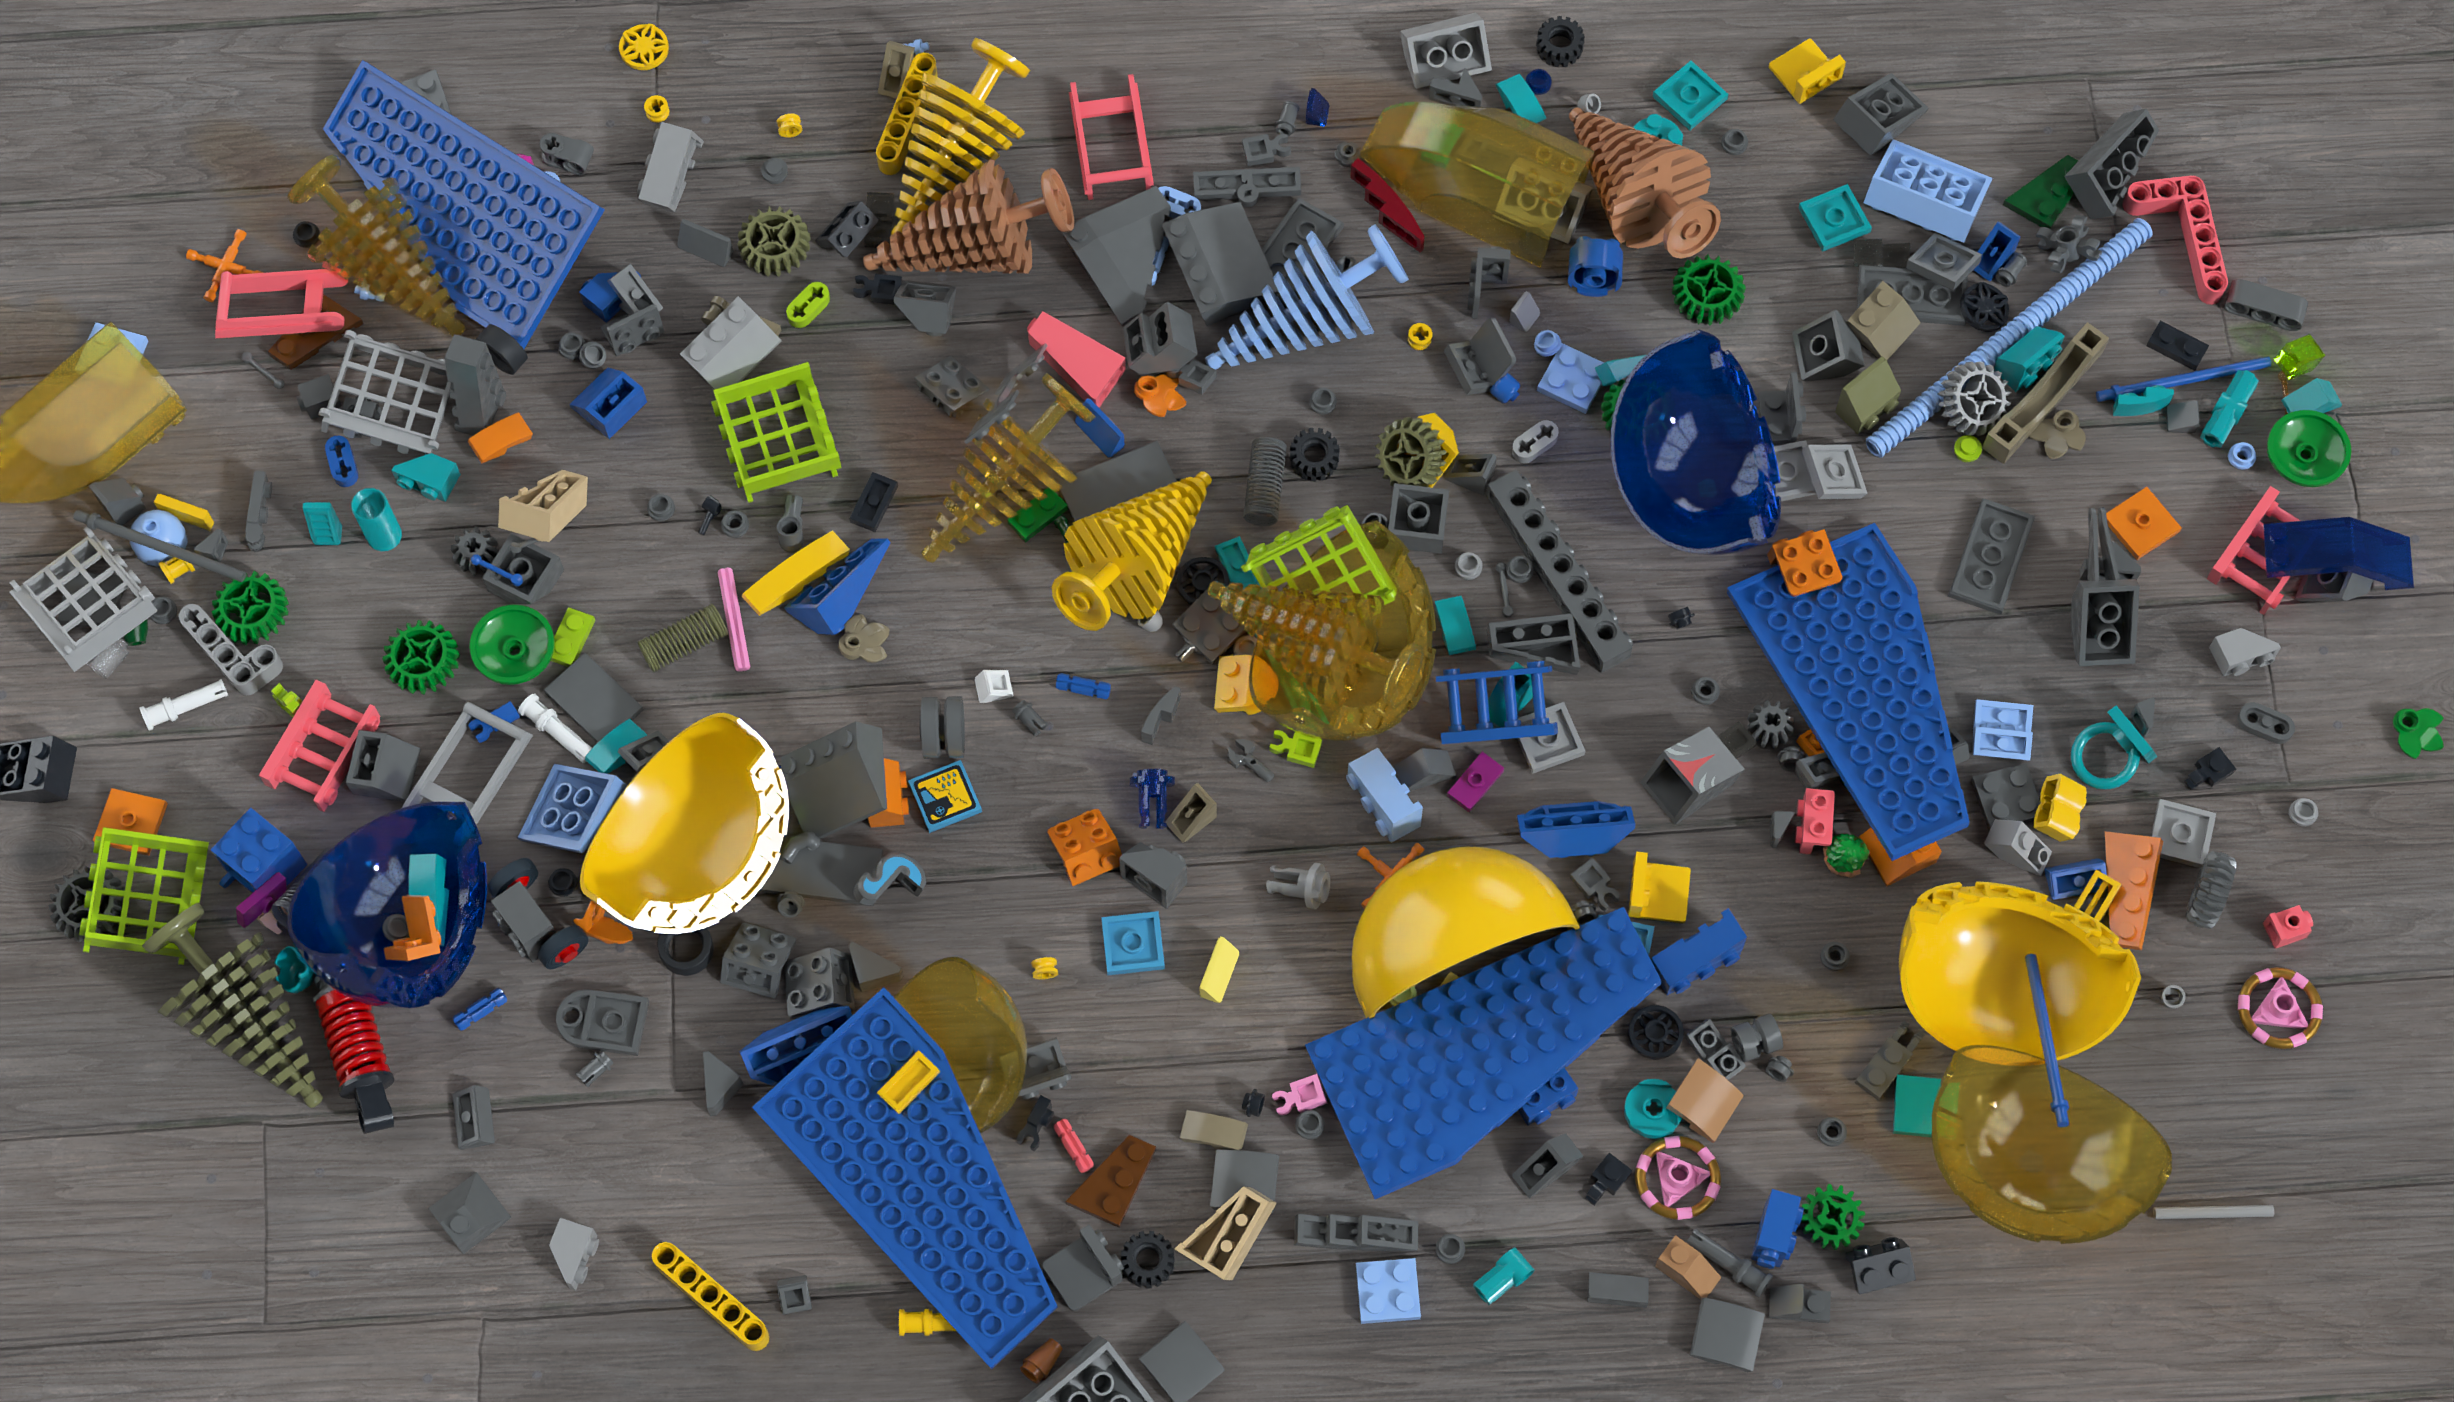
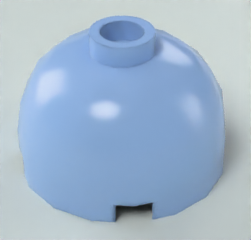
[130,509,188,567]

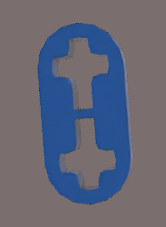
[325,435,358,487]

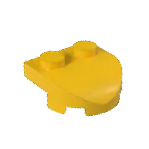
[1214,655,1277,715]

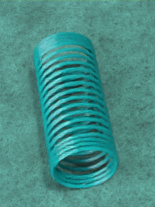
[351,488,402,551]

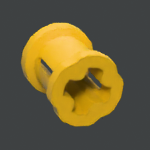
[158,557,195,584]

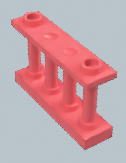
[2207,486,2328,615]
[259,680,380,812]

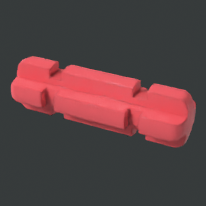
[1054,1119,1094,1173]

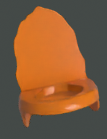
[573,900,633,944]

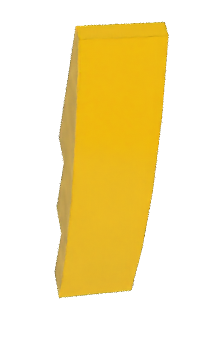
[742,530,850,616]

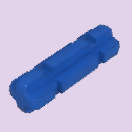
[1056,673,1111,699]
[452,988,507,1031]

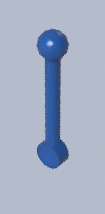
[471,554,523,586]

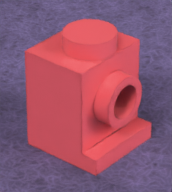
[2263,905,2313,949]

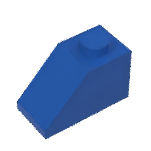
[579,271,641,323]

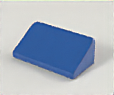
[1075,398,1125,458]
[2044,859,2108,900]

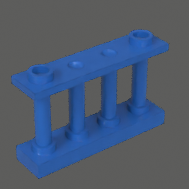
[1436,661,1558,744]

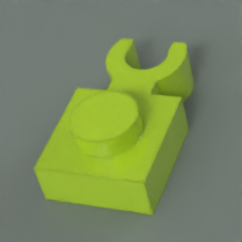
[271,683,303,717]
[1269,730,1322,768]

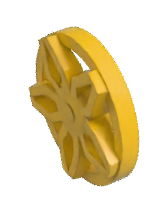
[619,24,669,70]

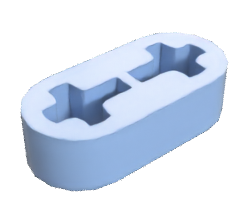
[1158,186,1201,218]

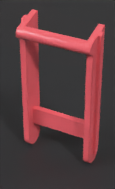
[1069,74,1154,200]
[215,268,349,338]

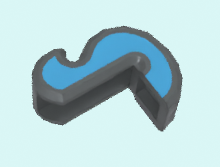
[854,852,926,906]

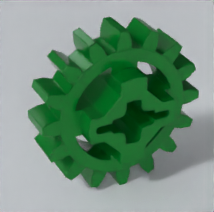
[1801,1184,1865,1250]

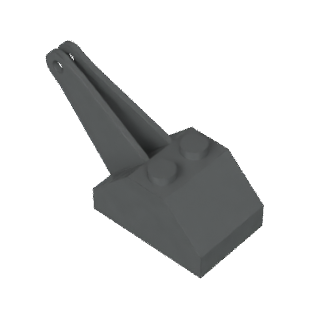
[2070,507,2140,666]

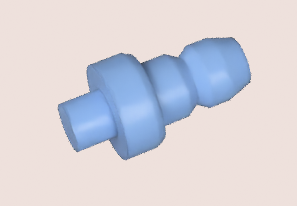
[904,39,929,55]
[354,283,387,301]

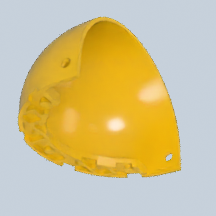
[580,713,789,934]
[1352,846,1580,1019]
[1899,881,2141,1065]

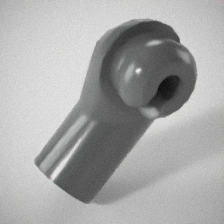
[779,831,821,864]

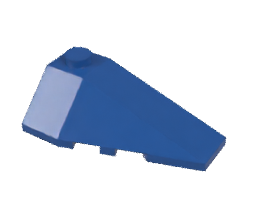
[784,538,890,635]

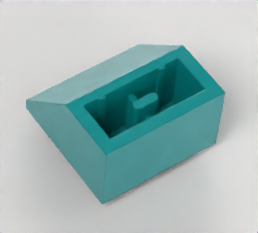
[1994,326,2065,392]

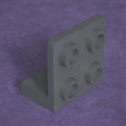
[600,304,665,357]
[1757,372,1806,446]
[720,923,796,999]
[784,948,855,1017]

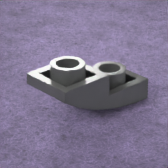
[1684,1019,1746,1080]

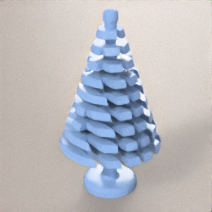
[1205,224,1409,370]

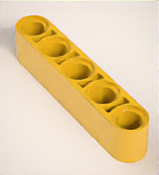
[876,52,938,175]
[652,1242,769,1351]

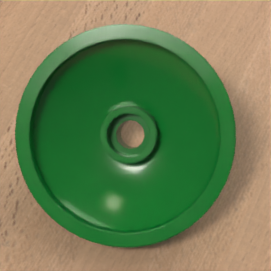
[2267,410,2351,487]
[470,605,555,685]

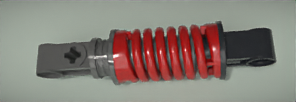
[305,918,395,1134]

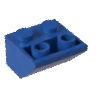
[569,367,647,439]

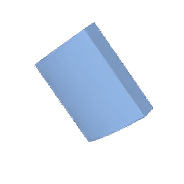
[1973,700,2033,761]

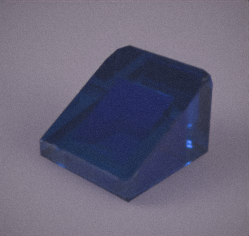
[1306,88,1330,127]

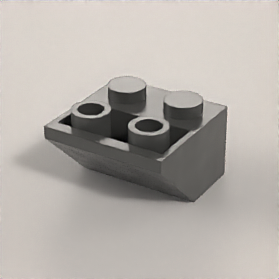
[346,730,421,802]

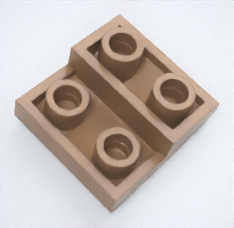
[1666,1058,1744,1143]

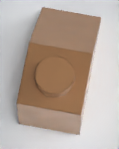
[1655,1235,1721,1300]

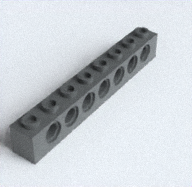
[1486,470,1633,673]

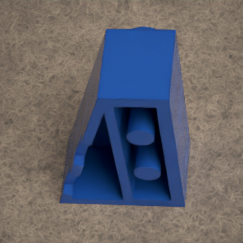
[1651,908,1747,995]

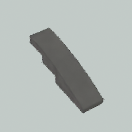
[1294,1214,1418,1252]

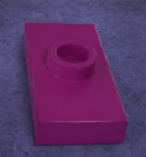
[1447,751,1505,813]
[236,872,287,929]

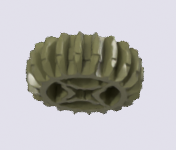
[737,206,811,277]
[1374,417,1447,487]

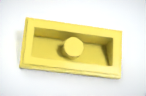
[1199,936,1239,1003]

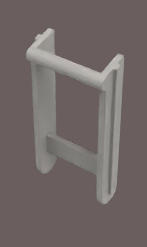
[401,702,533,845]

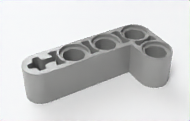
[179,604,283,696]

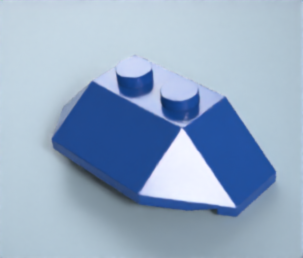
[1517,801,1635,858]
[740,1006,853,1086]

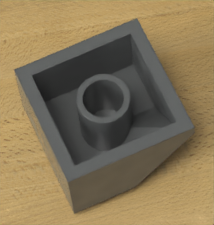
[1387,483,1449,554]
[482,533,564,604]
[1119,842,1187,909]

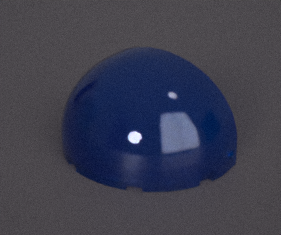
[1610,329,1781,556]
[287,802,487,1008]

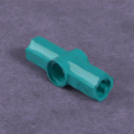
[2200,370,2259,448]

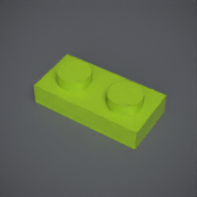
[551,607,596,667]

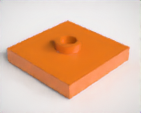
[2106,487,2182,560]
[93,788,168,856]

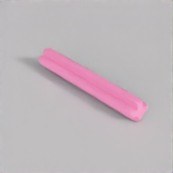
[718,567,750,672]

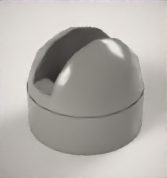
[1577,94,1601,114]
[1138,611,1163,632]
[2160,985,2186,1009]

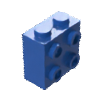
[1517,1067,1578,1126]
[1751,1189,1804,1269]

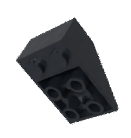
[0,736,77,803]

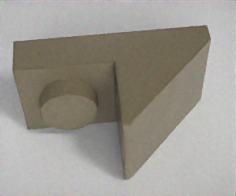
[878,41,915,99]

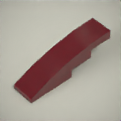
[1350,158,1425,253]

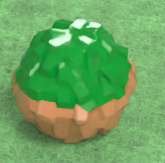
[1823,833,1870,878]

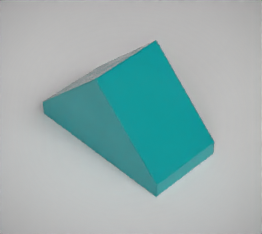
[2281,378,2342,414]

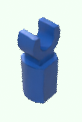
[468,701,520,743]

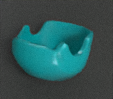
[274,946,315,994]

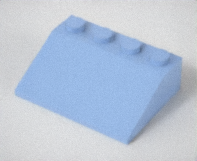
[1863,139,1992,243]

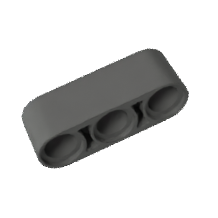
[2225,279,2308,331]

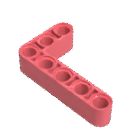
[2123,176,2228,305]

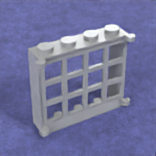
[318,330,451,455]
[9,526,157,672]

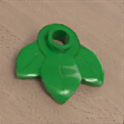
[2393,708,2444,759]

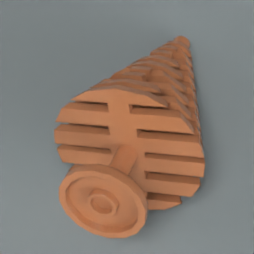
[1569,107,1721,259]
[863,159,1074,274]

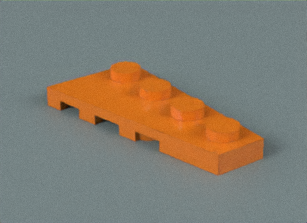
[2105,831,2163,950]

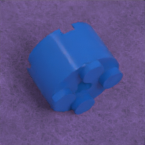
[1568,236,1623,297]

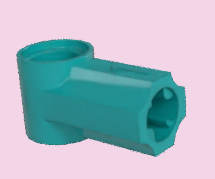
[1473,1247,1535,1305]

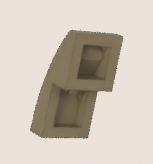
[1180,1110,1248,1151]

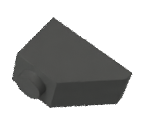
[89,478,146,526]
[1512,1133,1584,1198]

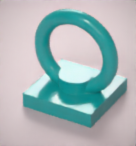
[2071,705,2157,790]

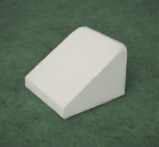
[975,670,1013,703]

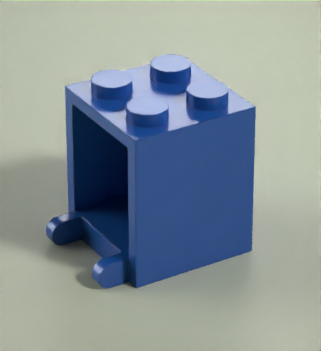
[210,808,307,893]

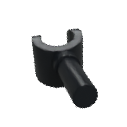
[698,495,722,536]

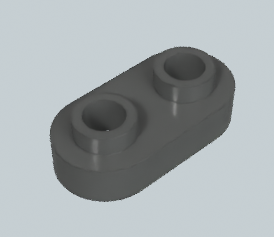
[2237,702,2295,744]

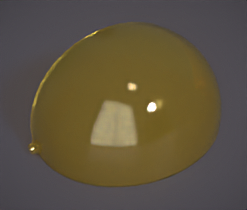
[894,957,1027,1134]

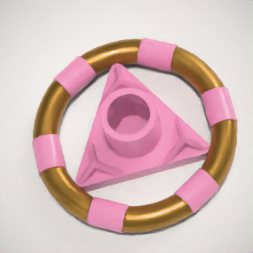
[2238,967,2323,1049]
[1635,1135,1721,1220]

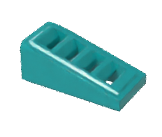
[1595,354,1658,386]
[302,502,342,545]

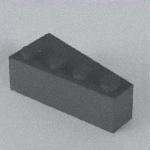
[2064,109,2159,219]
[444,334,506,436]

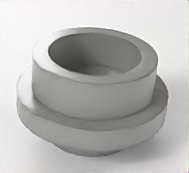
[1455,552,1483,580]
[2289,798,2318,826]

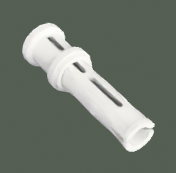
[139,679,229,731]
[518,694,592,763]

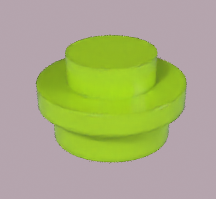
[1954,435,1982,462]

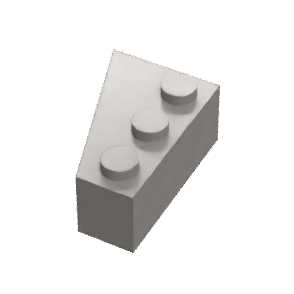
[637,122,704,212]

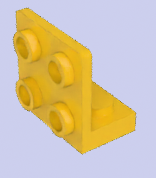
[1769,39,1846,104]
[1628,851,1691,923]

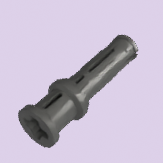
[1686,1228,1773,1298]

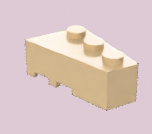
[498,470,588,542]
[1174,1187,1276,1280]

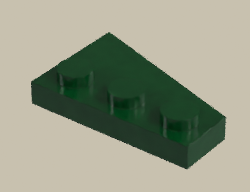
[2003,155,2078,229]

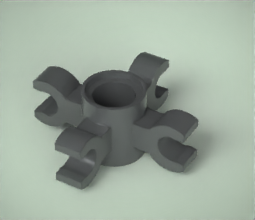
[2036,215,2102,273]

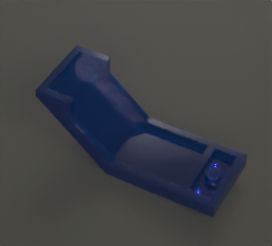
[2263,517,2414,590]

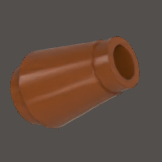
[1020,1338,1063,1384]

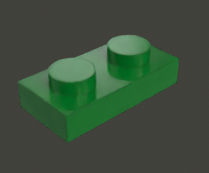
[1007,486,1068,543]

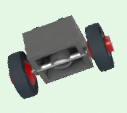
[488,858,589,970]

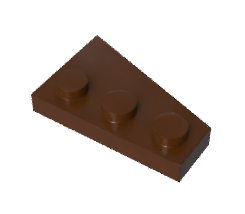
[268,294,364,370]
[1065,1135,1156,1228]

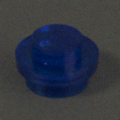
[1525,69,1552,95]

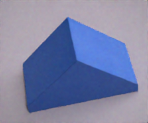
[1974,221,2020,281]

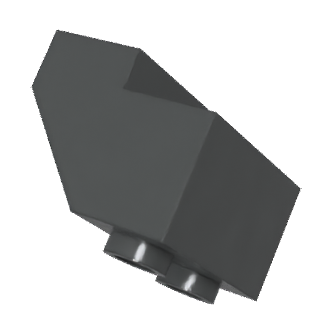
[1123,302,1197,374]

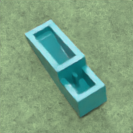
[409,854,449,946]

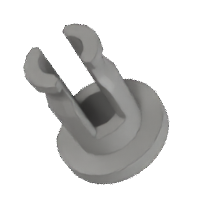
[1266,863,1330,909]

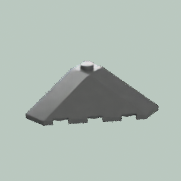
[1062,186,1171,326]

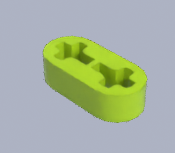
[786,282,830,328]

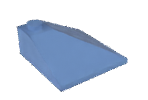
[518,764,628,853]

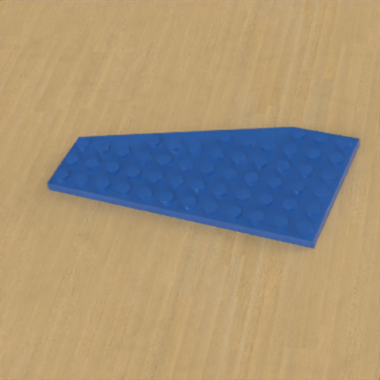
[323,60,605,349]
[1727,523,1969,861]
[1305,907,1661,1199]
[752,987,1058,1369]

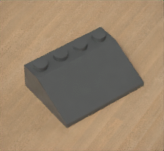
[1162,202,1280,326]
[781,721,887,839]
[1019,1335,1154,1402]

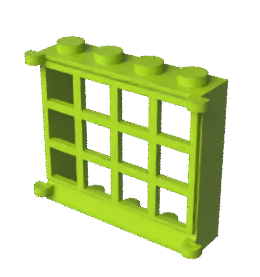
[711,362,842,503]
[1241,505,1397,648]
[79,827,209,965]

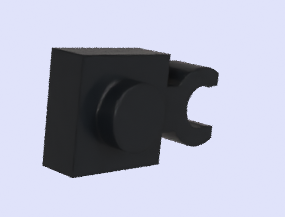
[853,274,903,305]

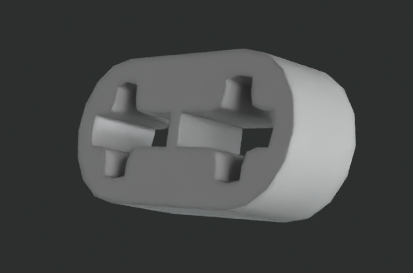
[1512,420,1559,463]

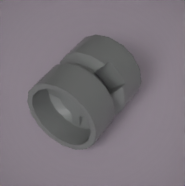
[1730,1013,1783,1062]

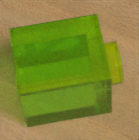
[2274,334,2326,380]

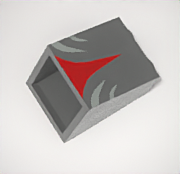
[1640,727,1745,825]

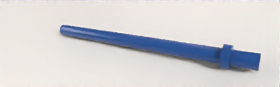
[2096,356,2272,402]
[2025,954,2069,1127]

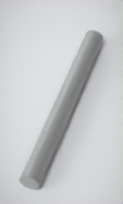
[2153,1205,2274,1219]

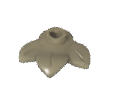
[2030,410,2086,459]
[838,614,890,663]

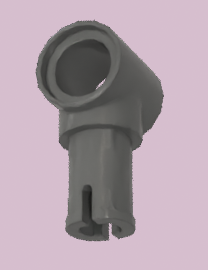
[777,495,804,552]

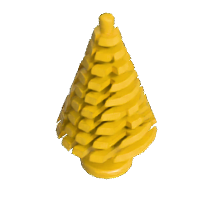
[891,38,1030,235]
[1051,472,1212,631]

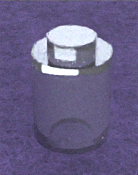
[86,638,129,679]

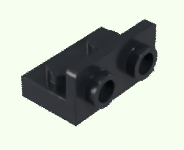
[815,201,878,258]

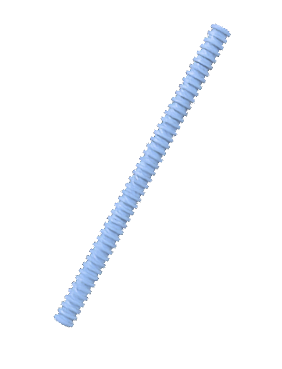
[1866,218,2153,458]

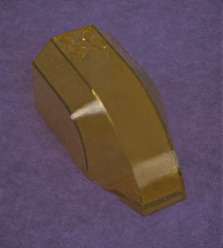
[1360,102,1595,268]
[0,321,187,503]

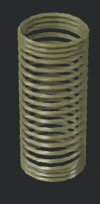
[638,604,728,673]

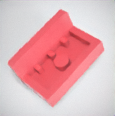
[1795,788,1835,854]

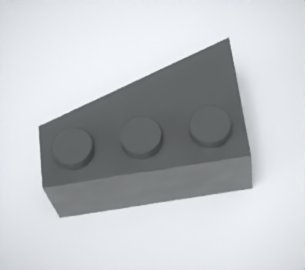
[1486,613,1580,675]

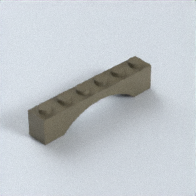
[1982,322,2109,464]

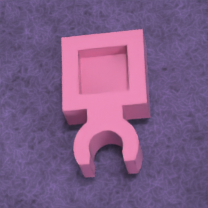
[1272,1074,1328,1115]

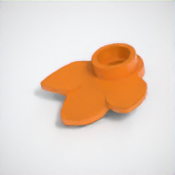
[1134,374,1186,417]

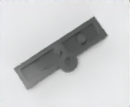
[1193,167,1301,208]

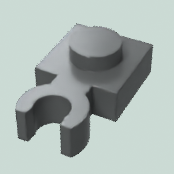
[1242,134,1291,167]
[1166,360,1217,395]
[1570,858,1620,911]

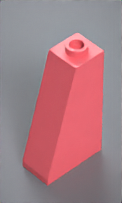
[1027,311,1126,407]

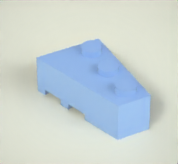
[1346,748,1423,843]

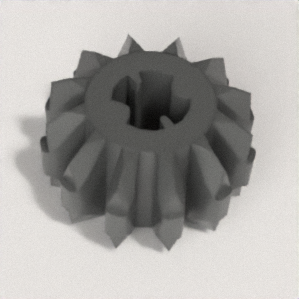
[451,526,499,575]
[1746,700,1795,749]

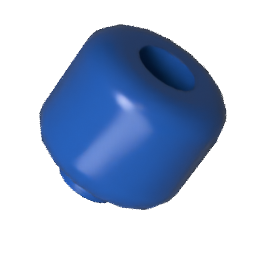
[1490,373,1520,403]

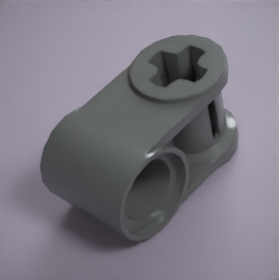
[540,133,594,175]

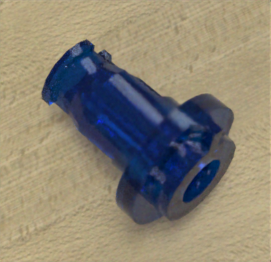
[1130,769,1175,829]

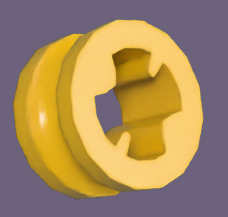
[644,95,670,123]
[777,114,802,138]
[1407,323,1433,350]
[1031,957,1058,979]

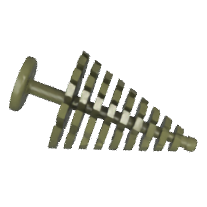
[142,903,323,1108]

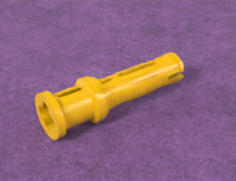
[899,1309,956,1336]

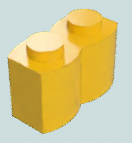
[2034,774,2087,842]

